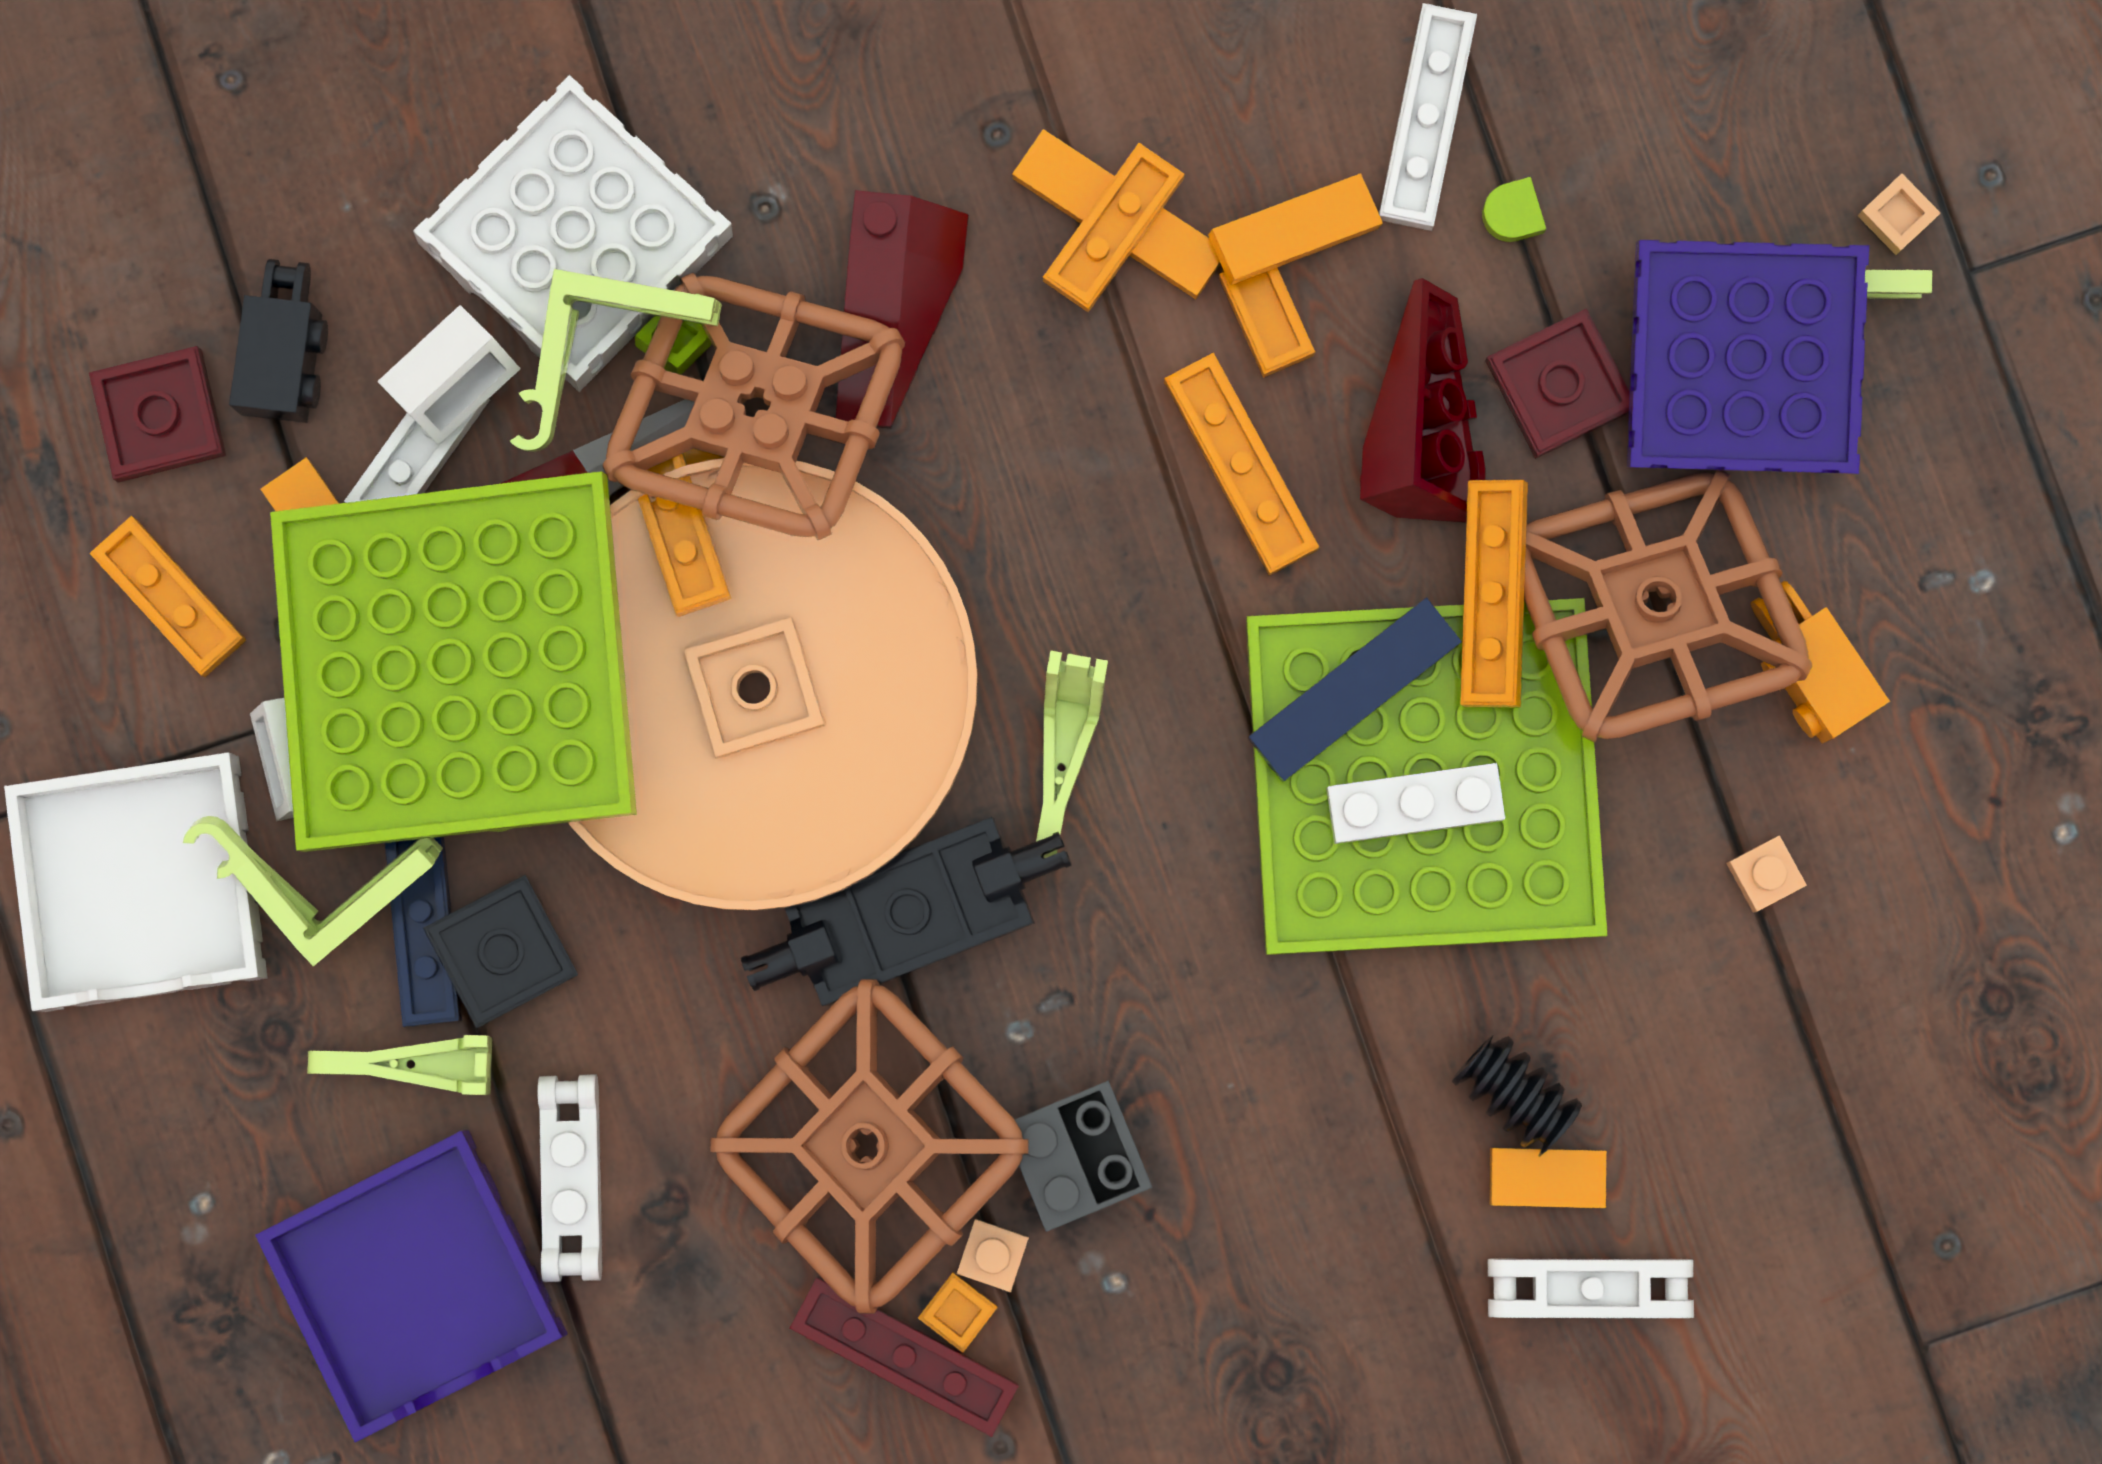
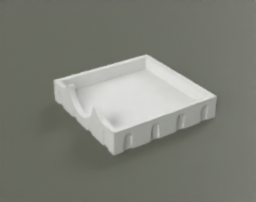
[413,75,733,392]
[4,752,268,1012]

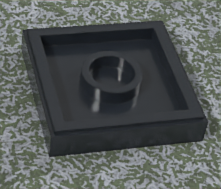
[423,875,578,1029]

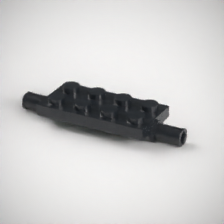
[741,817,1072,1006]

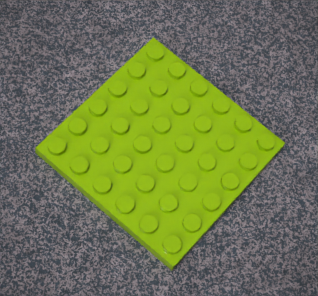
[270,471,637,852]
[1246,598,1608,955]

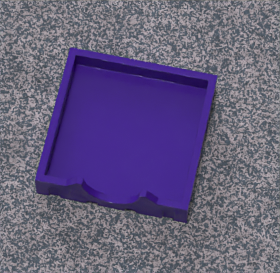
[1627,240,1869,474]
[255,1130,568,1442]

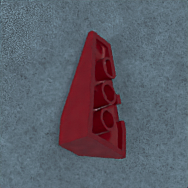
[835,190,969,428]
[1360,278,1486,523]

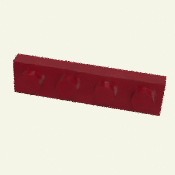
[789,1276,1019,1437]

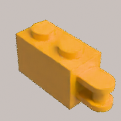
[1751,581,1890,744]

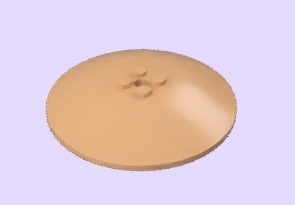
[568,458,978,911]

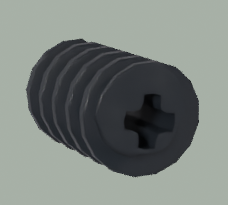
[1452,1035,1582,1157]

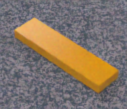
[1012,129,1221,300]
[1164,352,1319,576]
[1460,480,1528,707]

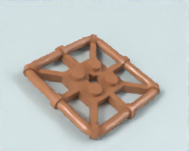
[603,273,905,540]
[1524,470,1812,742]
[710,979,1029,1314]

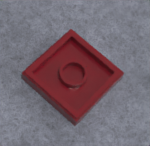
[1485,308,1630,459]
[89,346,226,482]

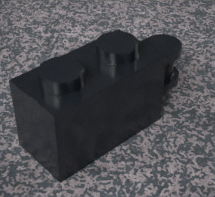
[229,259,328,423]

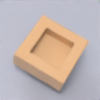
[1857,174,1941,255]
[1726,835,1807,913]
[957,1219,1029,1292]

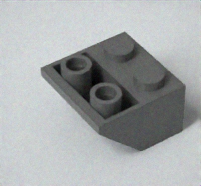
[1014,1080,1153,1232]

